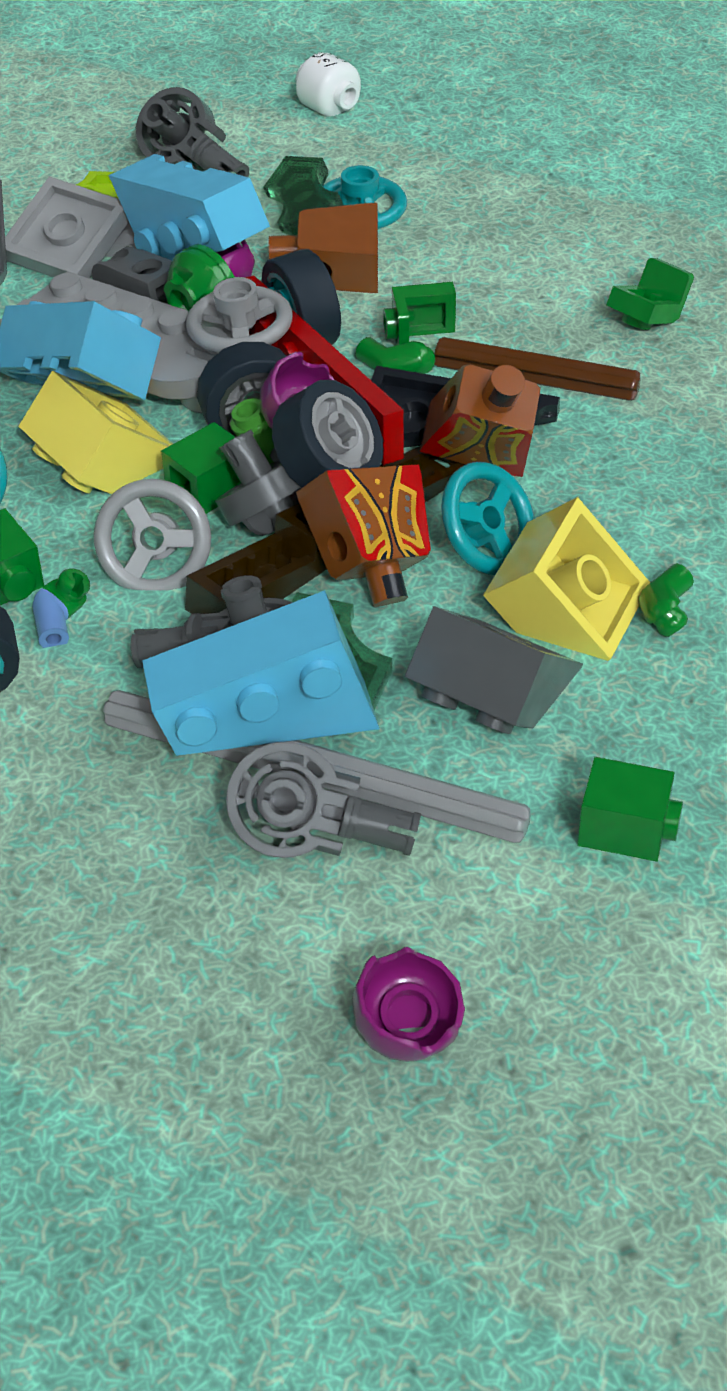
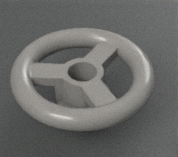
[186,277,293,353]
[94,479,211,590]

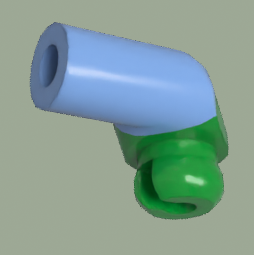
[32,568,90,648]

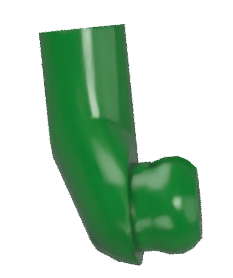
[355,337,435,374]
[638,563,694,637]

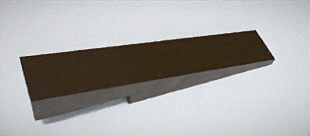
[185,446,466,614]

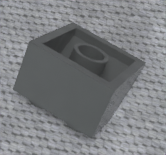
[404,606,583,734]

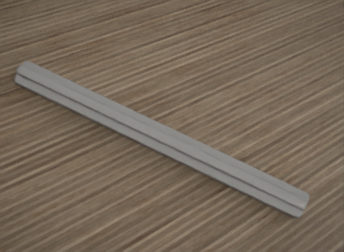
[103,690,531,843]

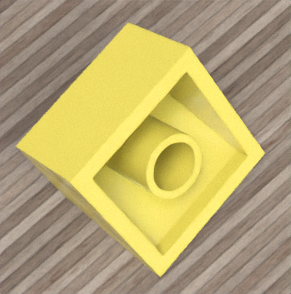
[18,371,173,494]
[483,497,650,661]

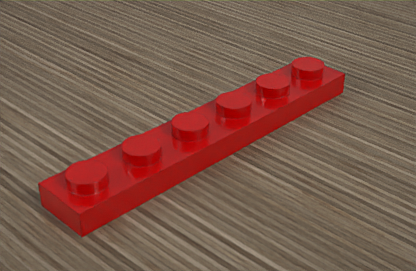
[245,275,404,465]

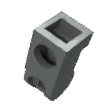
[92,246,172,304]

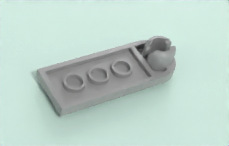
[0,271,233,414]

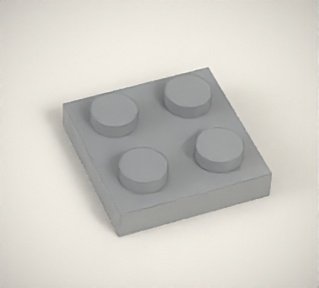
[5,176,129,278]

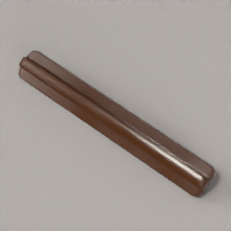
[434,337,641,401]

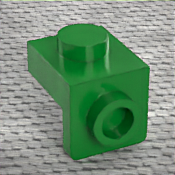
[606,258,694,330]
[383,282,456,345]

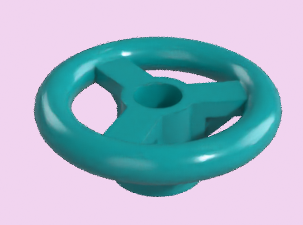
[313,165,407,229]
[441,462,535,575]

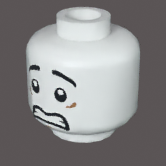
[296,52,361,117]

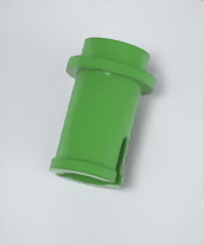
[230,398,275,464]

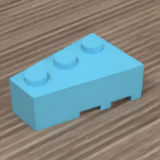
[109,154,270,260]
[0,301,161,400]
[142,590,380,756]

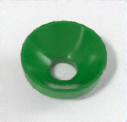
[164,244,235,311]

